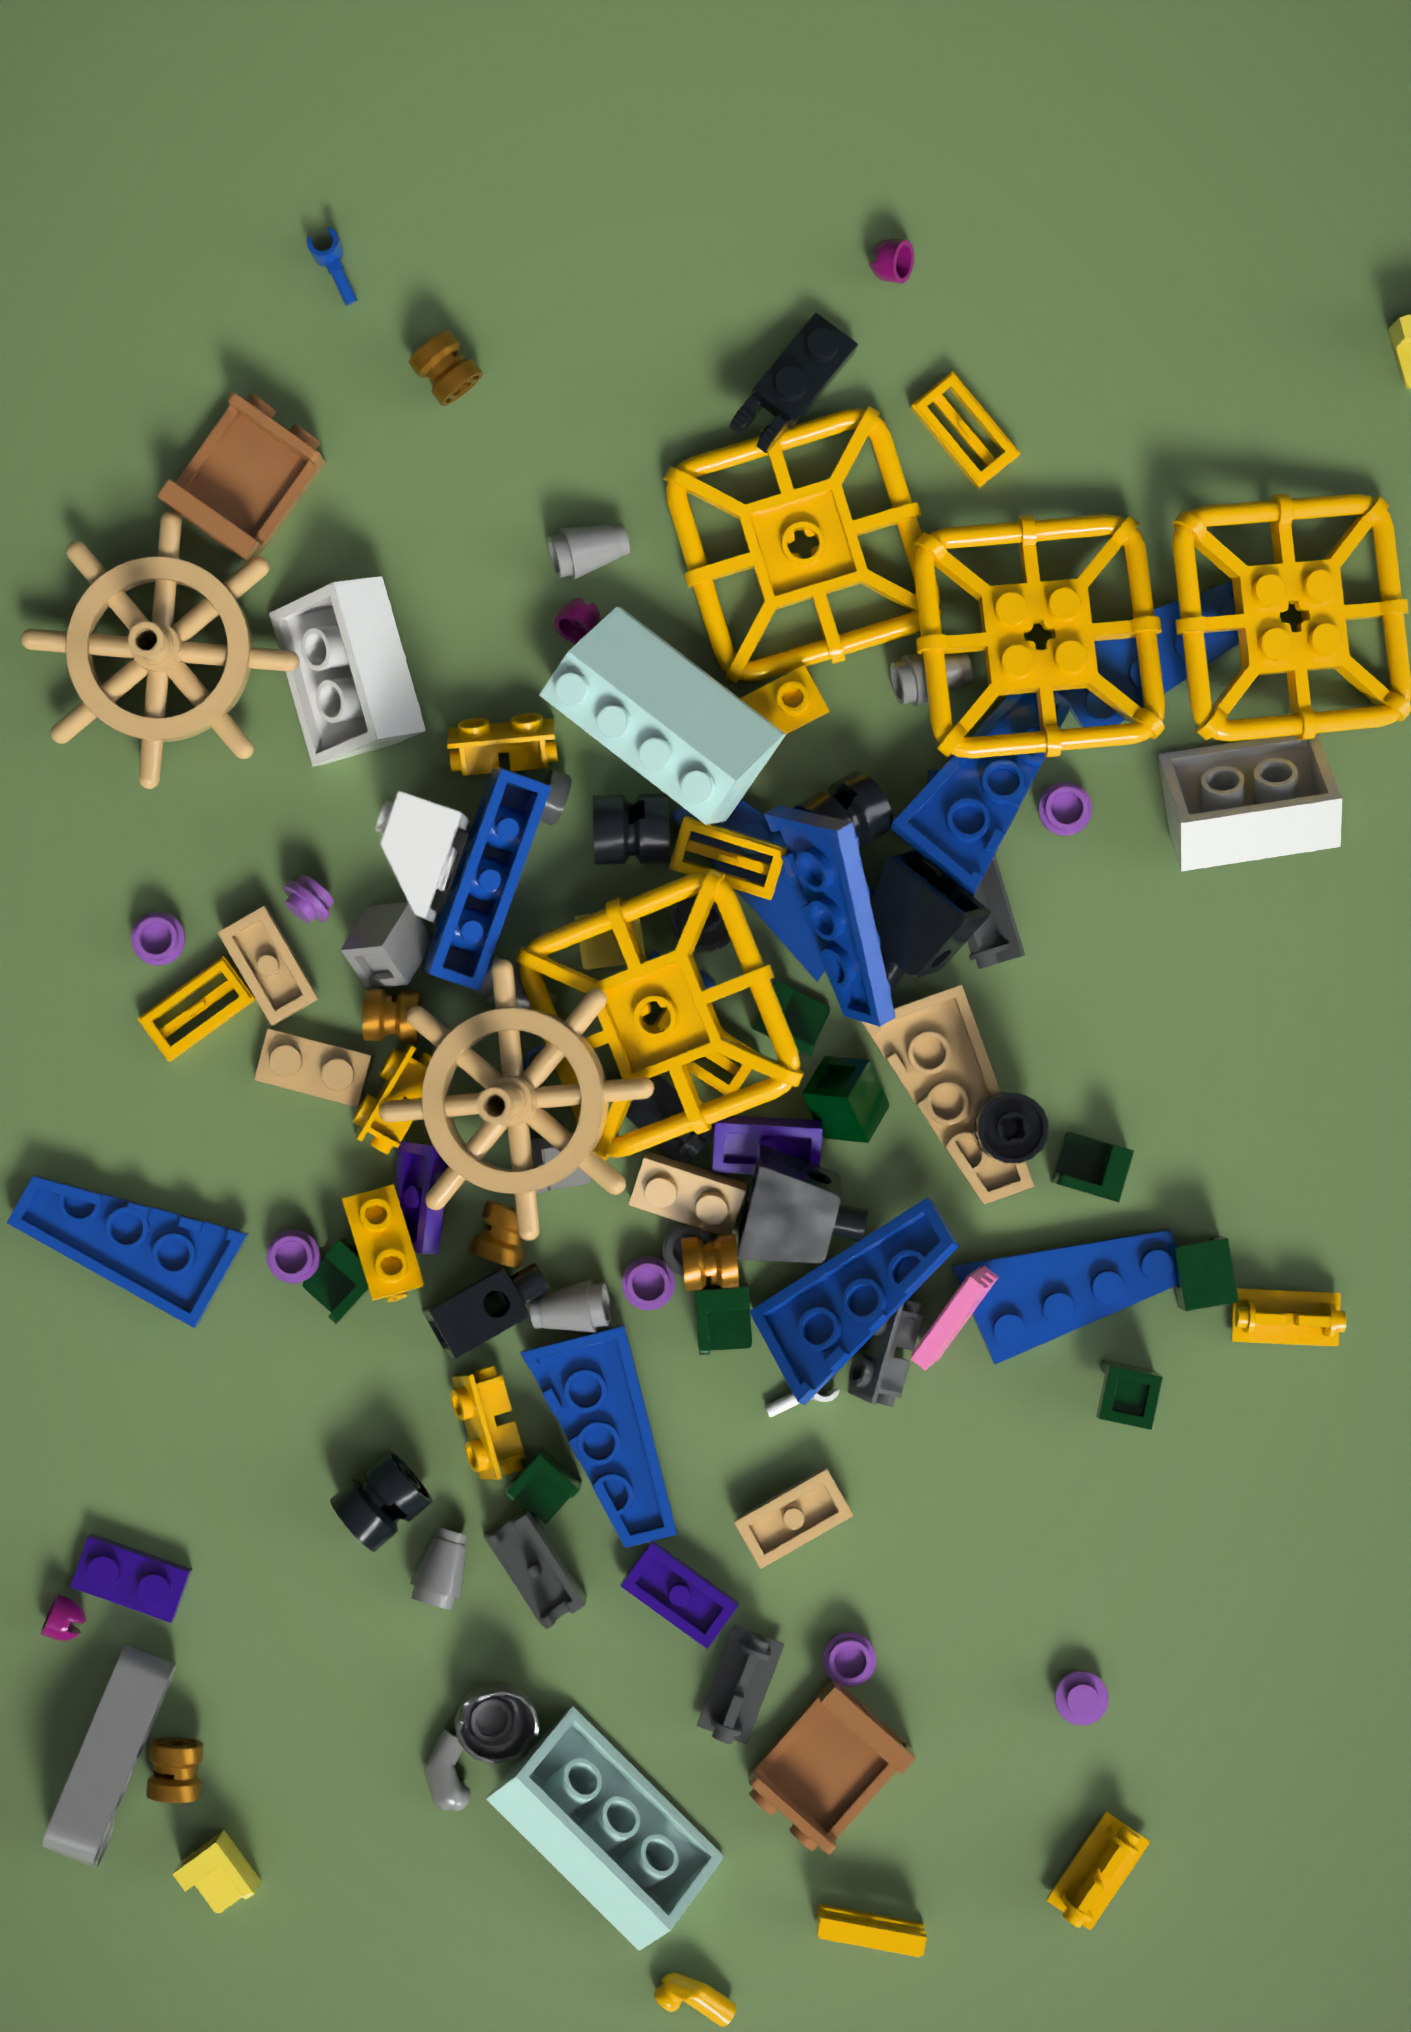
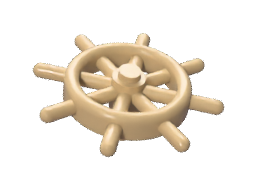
[21,511,299,789]
[379,959,654,1241]

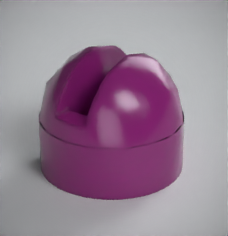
[869,238,914,284]
[554,598,601,644]
[41,1594,86,1641]

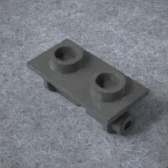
[967,856,1025,969]
[848,1299,924,1407]
[697,1625,784,1745]

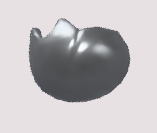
[454,1681,540,1764]

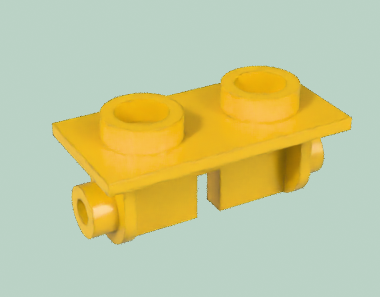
[740,665,830,734]
[447,713,558,776]
[352,1042,432,1155]
[342,1184,425,1302]
[1231,1288,1346,1347]
[451,1365,526,1480]
[1046,1811,1150,1931]

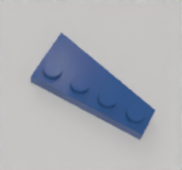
[1041,581,1239,727]
[891,691,1072,898]
[672,799,875,982]
[764,806,895,1027]
[7,1175,249,1328]
[749,1197,959,1405]
[951,1229,1180,1365]
[520,1324,677,1548]

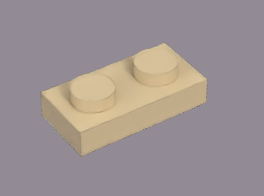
[217,906,320,1026]
[254,1028,373,1107]
[628,1150,748,1235]
[734,1467,854,1569]

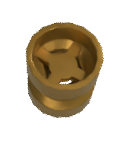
[408,330,483,406]
[362,988,421,1043]
[469,1200,525,1269]
[681,1234,739,1291]
[146,1737,204,1803]

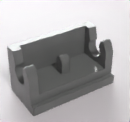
[484,1508,587,1629]

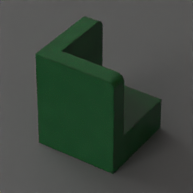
[751,980,830,1056]
[802,1056,889,1143]
[1051,1132,1134,1202]
[1174,1235,1239,1311]
[303,1237,369,1324]
[695,1283,752,1355]
[1096,1359,1163,1430]
[504,1447,582,1525]

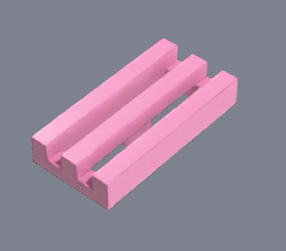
[911,1266,999,1371]

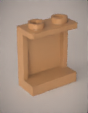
[157,391,326,562]
[748,1679,916,1855]

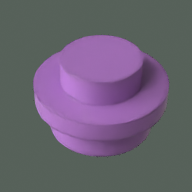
[1038,782,1092,836]
[283,874,334,923]
[131,912,186,966]
[267,1230,321,1283]
[622,1256,675,1310]
[823,1631,876,1686]
[1054,1670,1109,1725]

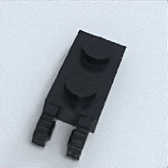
[730,312,858,453]

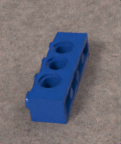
[422,768,552,991]

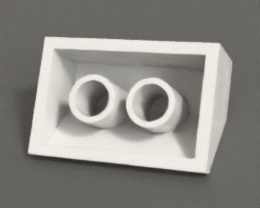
[269,576,426,767]
[1158,734,1342,871]
[376,791,473,924]

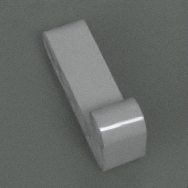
[42,1644,177,1868]

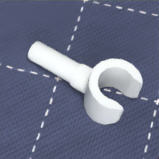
[765,1388,840,1418]

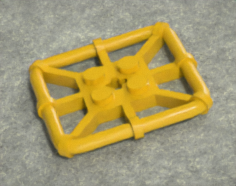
[663,406,942,684]
[1172,494,1411,742]
[913,514,1165,758]
[516,869,804,1161]

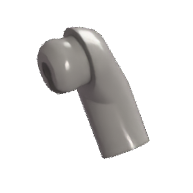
[424,1727,471,1811]

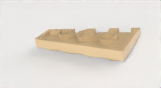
[860,984,1035,1205]

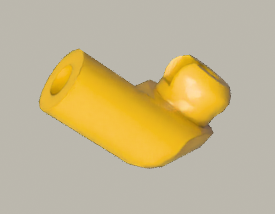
[654,1972,736,2027]

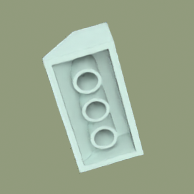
[539,607,786,825]
[486,1706,725,1951]

